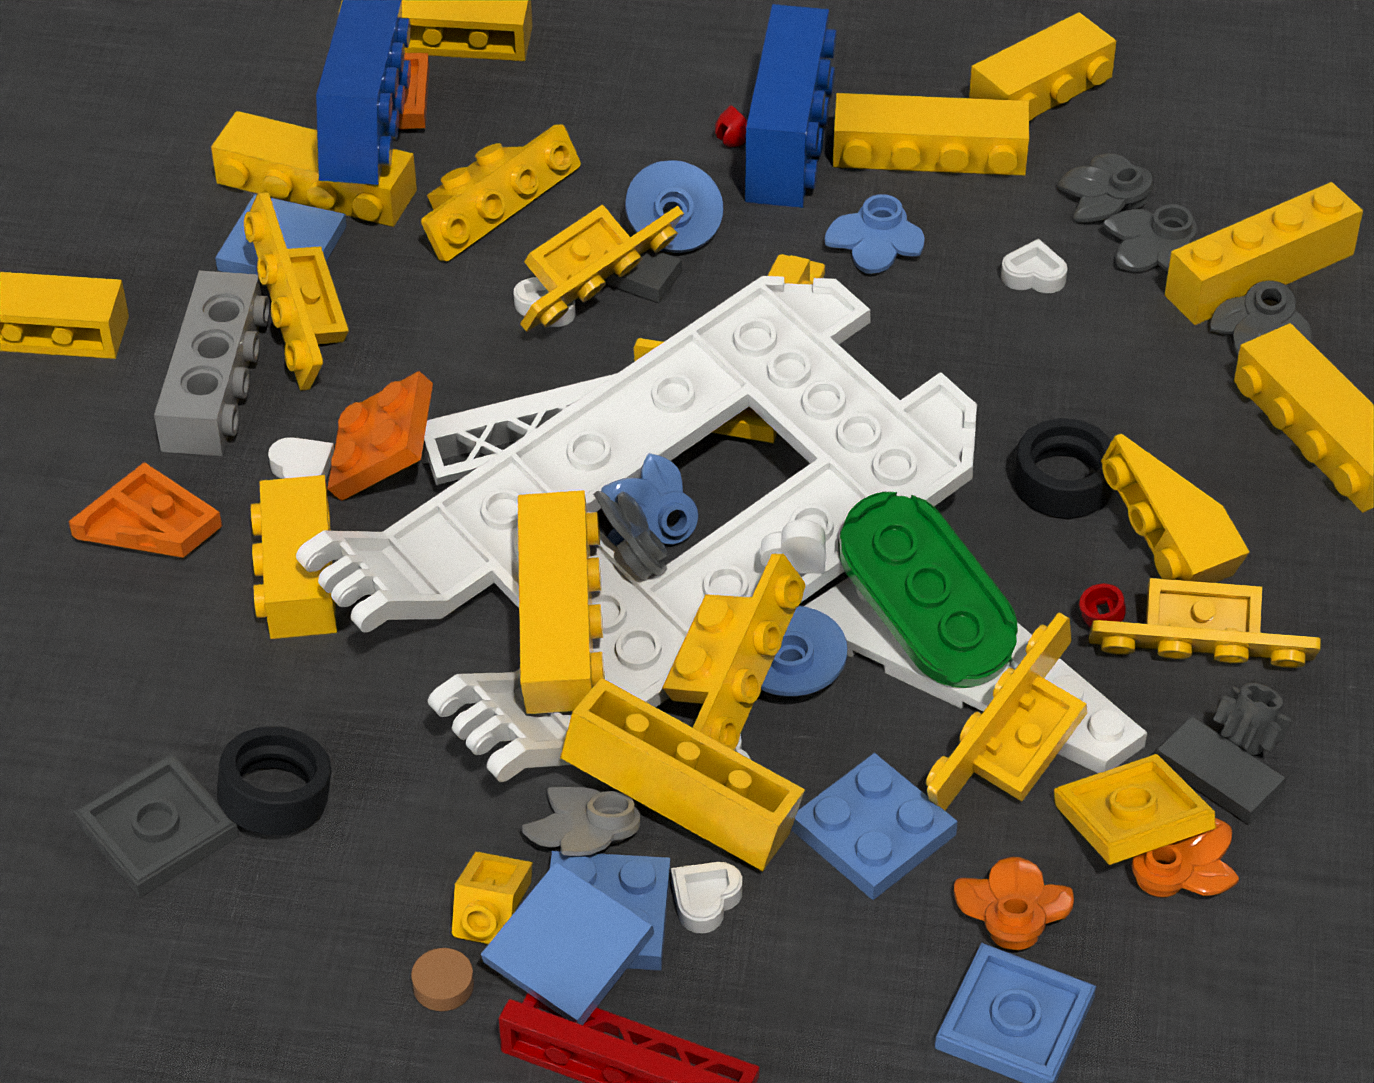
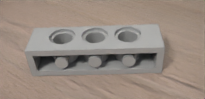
[154,270,270,456]

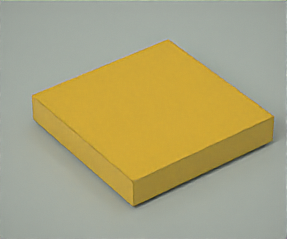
[1054,754,1216,865]

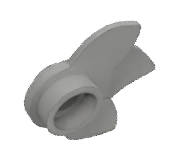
[522,787,640,856]

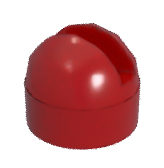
[715,105,748,147]
[1079,583,1126,628]

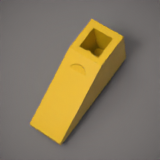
[1101,433,1250,583]

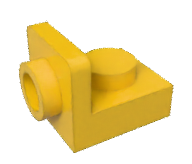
[452,851,533,944]

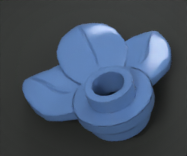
[825,194,925,274]
[601,453,698,547]

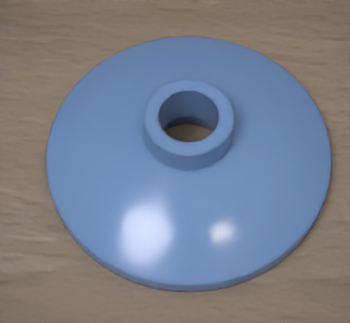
[625,160,723,253]
[761,606,848,696]

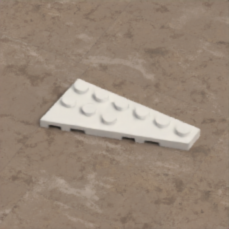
[804,577,1147,773]

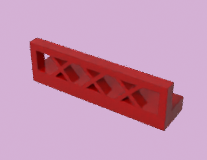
[499,993,760,1083]

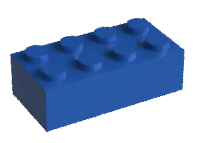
[316,0,411,185]
[745,4,837,208]

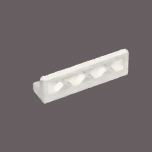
[421,373,617,485]

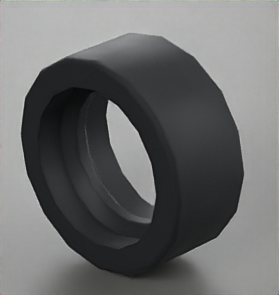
[1014,418,1113,518]
[217,726,332,835]

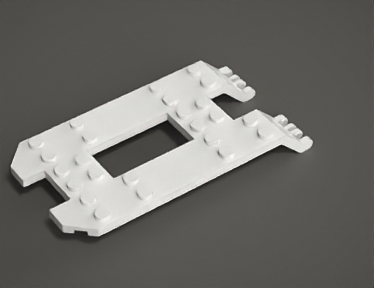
[296,276,977,782]

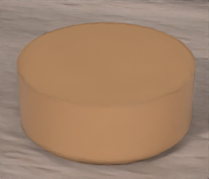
[411,948,474,1011]

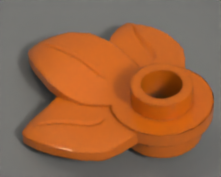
[1132,818,1239,897]
[954,856,1074,950]

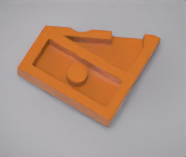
[68,462,222,558]

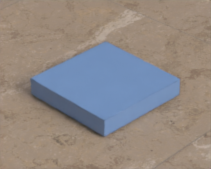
[215,194,347,274]
[481,861,654,1025]
[935,943,1096,1083]

